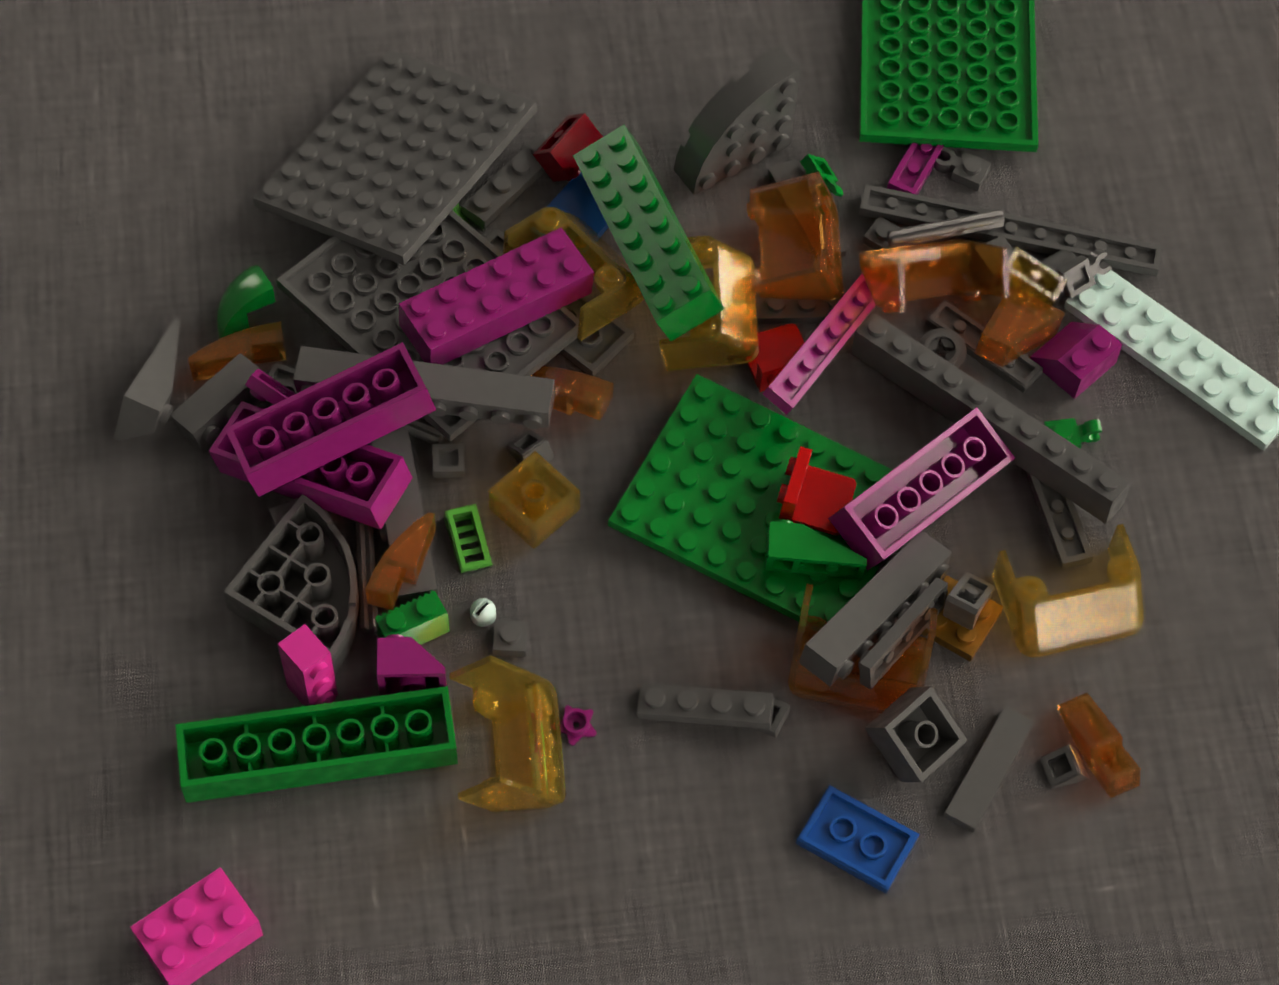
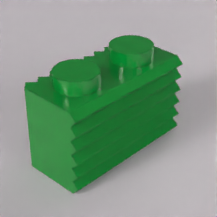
[375,590,450,645]

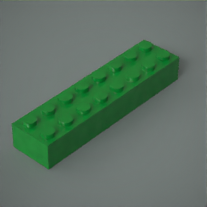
[573,124,725,341]
[175,686,458,803]

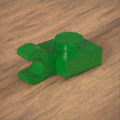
[800,154,844,207]
[1044,418,1102,449]

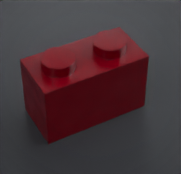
[533,113,603,182]

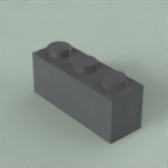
[170,353,264,452]

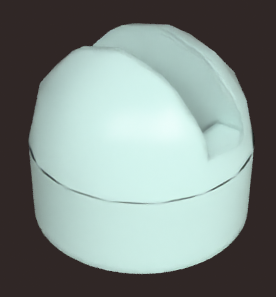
[470,598,496,627]

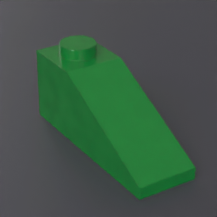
[764,519,867,579]

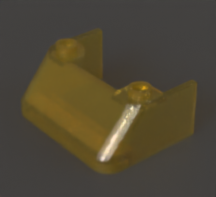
[503,207,644,341]
[659,235,759,371]
[992,524,1144,657]
[450,655,566,812]

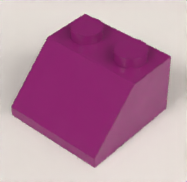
[1030,322,1123,399]
[377,634,447,696]

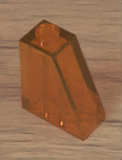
[974,286,1066,367]

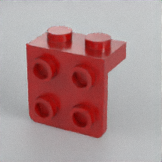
[739,323,804,392]
[777,446,857,536]

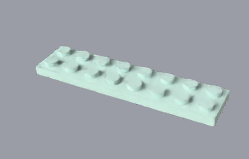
[1064,270,1279,451]

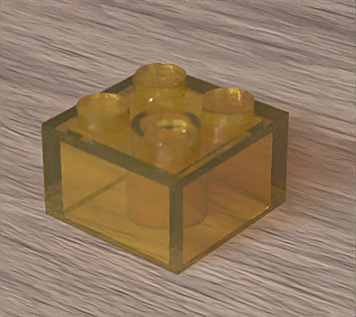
[488,451,580,549]

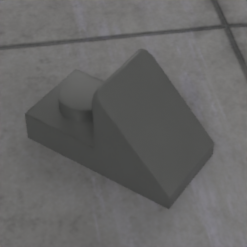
[943,572,996,630]

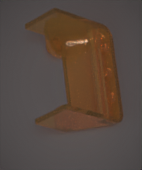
[859,240,1009,313]
[788,584,938,713]

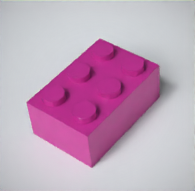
[130,867,263,985]

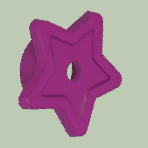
[554,705,597,746]

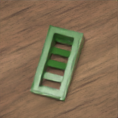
[443,504,493,573]

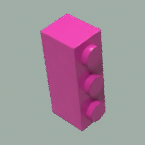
[278,624,338,706]

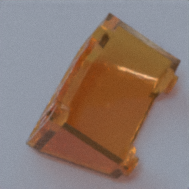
[746,171,844,301]

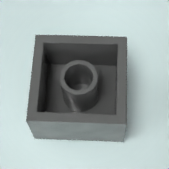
[865,686,968,782]

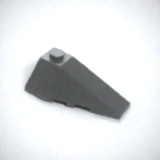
[113,318,180,441]

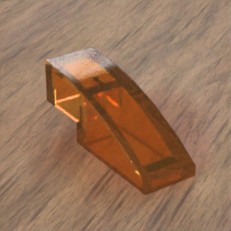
[188,321,287,381]
[531,366,614,421]
[365,512,436,610]
[1058,693,1141,798]

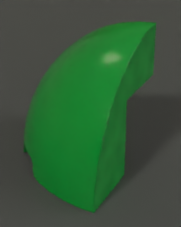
[217,265,276,345]

